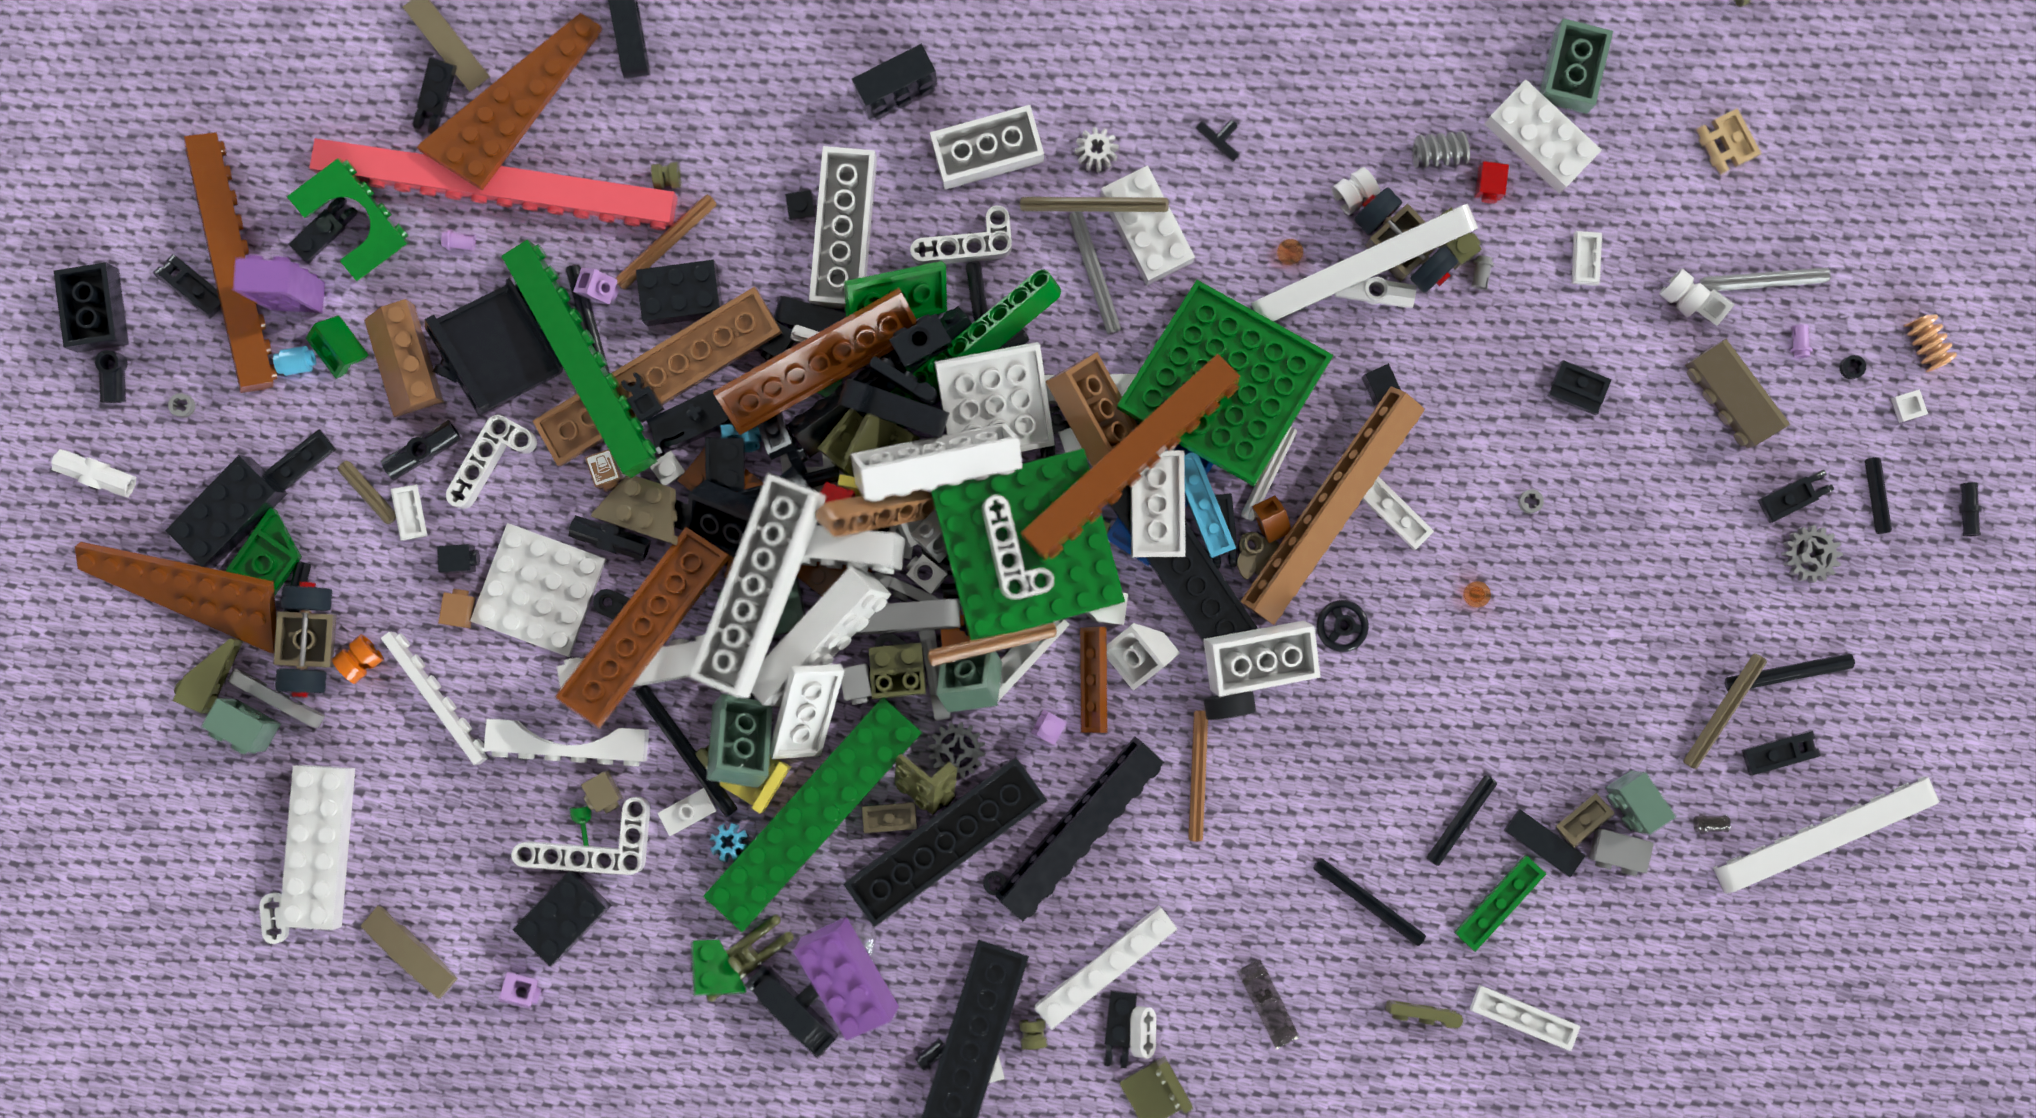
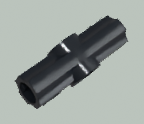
[381,420,462,480]
[568,515,651,561]

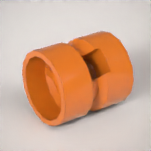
[332,634,384,684]

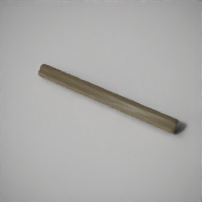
[1020,197,1169,212]

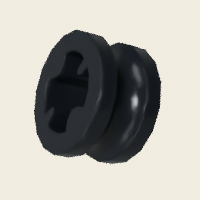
[1839,355,1866,379]
[983,871,1007,895]

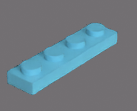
[1184,452,1236,558]

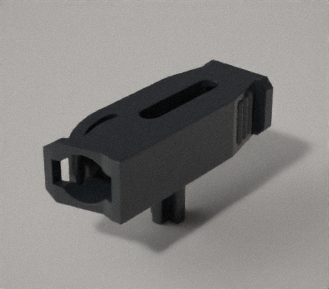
[647,379,734,456]
[745,965,838,1058]

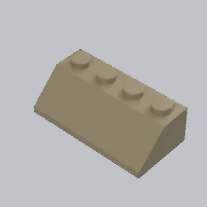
[1685,339,1790,449]

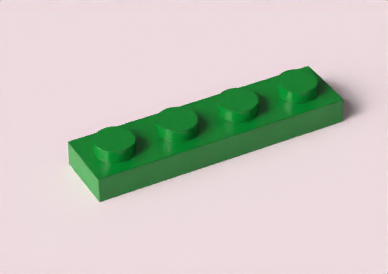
[1454,855,1546,952]

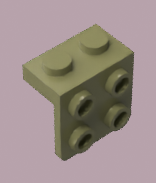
[844,414,920,464]
[895,754,957,815]

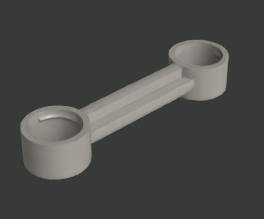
[919,630,951,721]

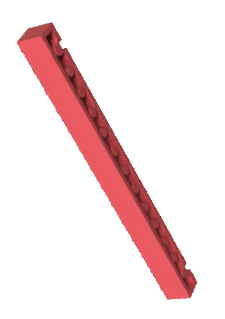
[309,138,678,230]

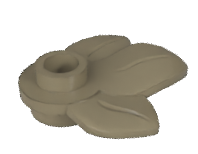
[1237,532,1280,580]

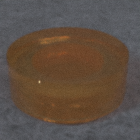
[1277,239,1303,266]
[1463,581,1491,608]

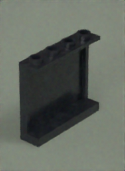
[425,278,563,416]

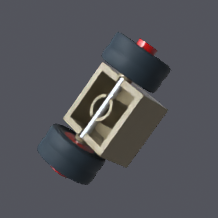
[1354,187,1459,293]
[274,582,337,697]

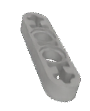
[228,668,325,728]

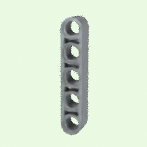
[853,599,960,636]

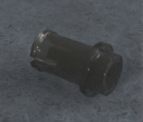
[1693,813,1731,835]

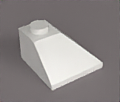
[1107,623,1180,691]

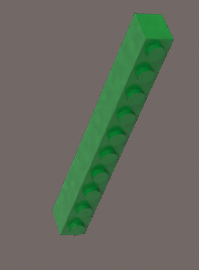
[501,239,658,478]

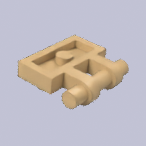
[1696,108,1762,175]

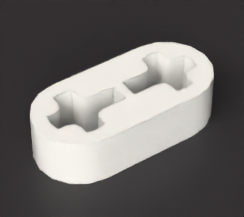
[260,893,289,944]
[1130,1006,1156,1059]

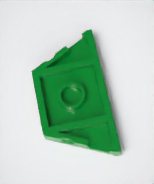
[225,507,302,595]

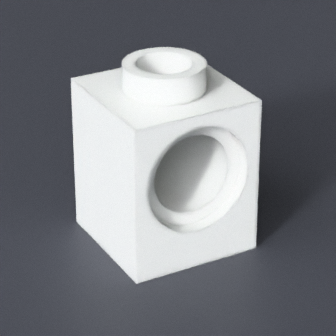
[906,554,948,595]

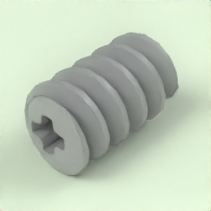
[1412,131,1470,168]

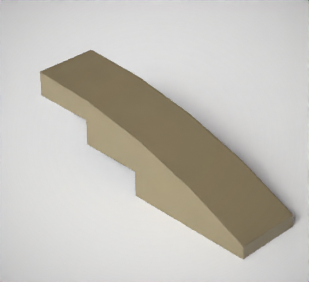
[403,0,490,92]
[361,906,458,999]

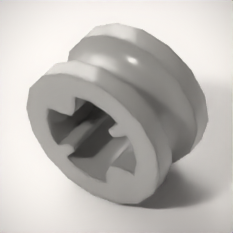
[168,393,195,418]
[1518,489,1544,514]

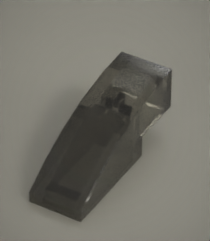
[1237,959,1299,1049]

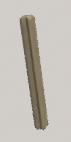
[1683,653,1767,769]

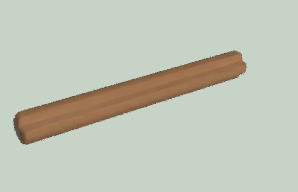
[615,194,717,290]
[928,622,1057,666]
[1188,710,1208,842]

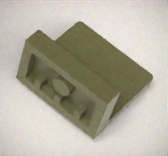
[1120,1056,1194,1118]

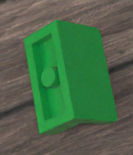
[305,315,369,379]

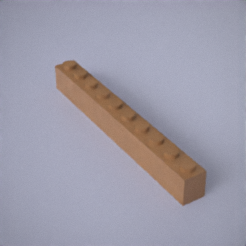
[1240,387,1425,625]

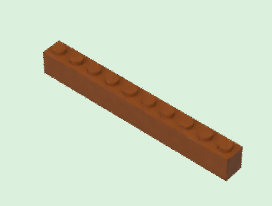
[184,132,277,393]
[1021,354,1240,561]

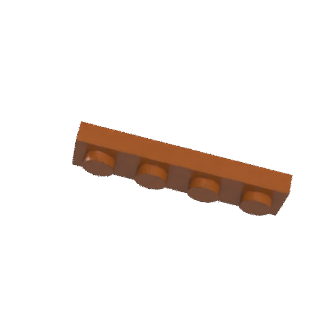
[1080,627,1107,733]

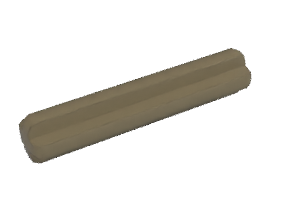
[337,460,396,524]

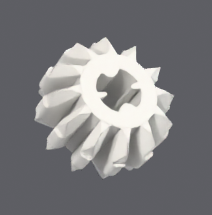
[1075,127,1119,172]

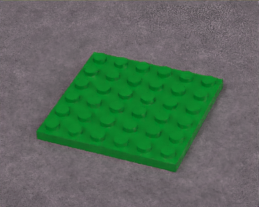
[1117,280,1333,487]
[930,448,1125,641]

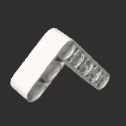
[511,796,650,875]

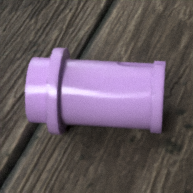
[441,230,476,251]
[1790,324,1813,358]

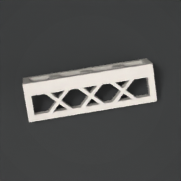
[998,619,1070,701]

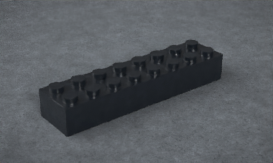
[843,757,1047,928]

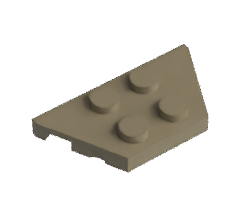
[591,476,678,545]

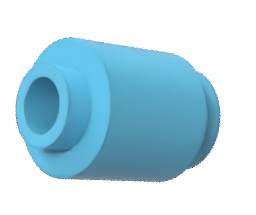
[273,346,316,376]

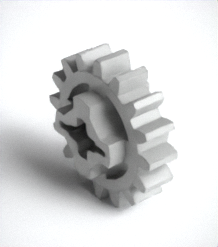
[1781,525,1843,583]

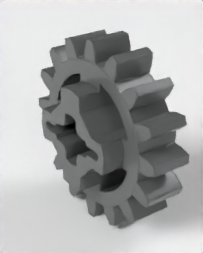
[929,722,986,779]

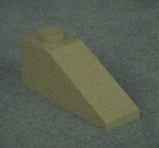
[172,638,243,713]

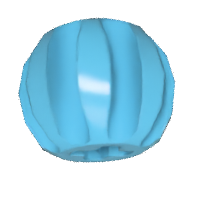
[710,823,749,863]

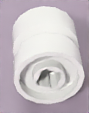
[1331,167,1380,215]
[1659,268,1711,318]

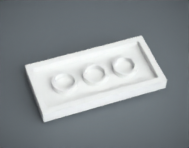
[1130,450,1185,557]
[770,664,844,759]

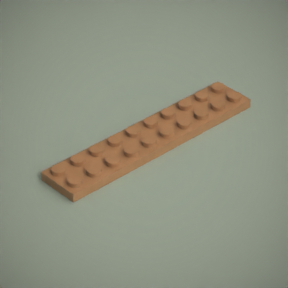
[533,287,782,467]

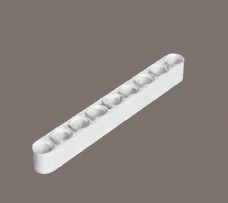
[1251,204,1478,321]
[1713,776,1940,894]

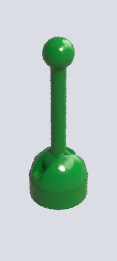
[569,806,592,846]

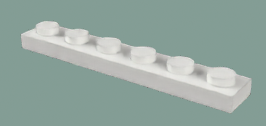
[381,632,488,765]

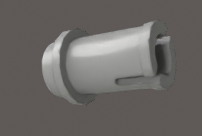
[1471,256,1494,290]

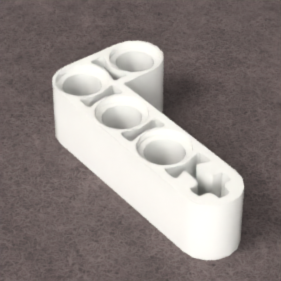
[910,205,1012,266]
[446,415,537,509]
[982,495,1054,599]

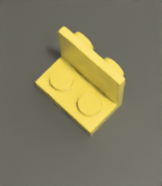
[720,756,791,814]

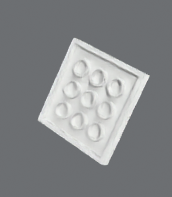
[934,342,1055,452]
[470,523,606,657]

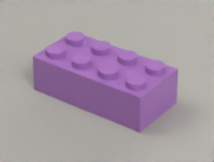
[233,255,325,313]
[793,917,899,1041]

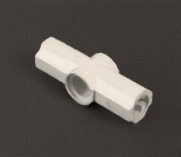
[1335,277,1416,308]
[51,449,137,498]

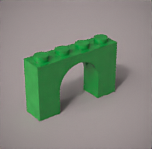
[286,158,409,281]

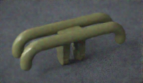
[706,914,794,1002]

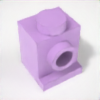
[573,268,619,304]
[1031,709,1067,745]
[499,972,542,1009]

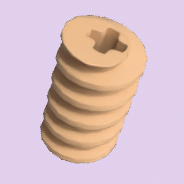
[1903,314,1957,372]

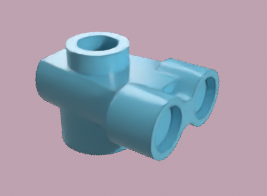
[720,424,762,453]

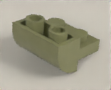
[817,408,864,477]
[869,643,926,699]

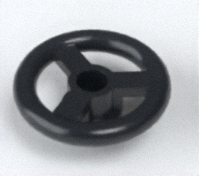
[1317,600,1369,652]

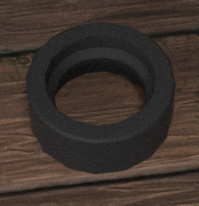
[1203,691,1256,720]

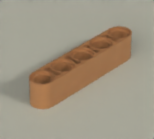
[816,489,935,537]

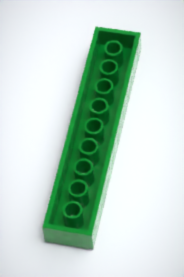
[703,698,923,932]

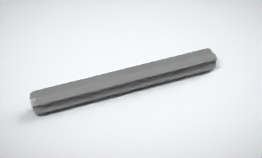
[1069,211,1121,334]
[1700,268,1831,291]

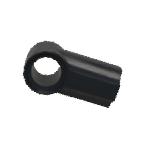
[95,350,128,403]

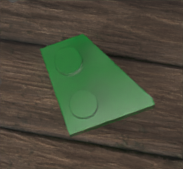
[691,940,746,996]

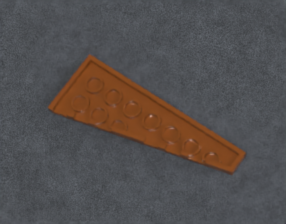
[417,13,603,190]
[75,542,277,653]

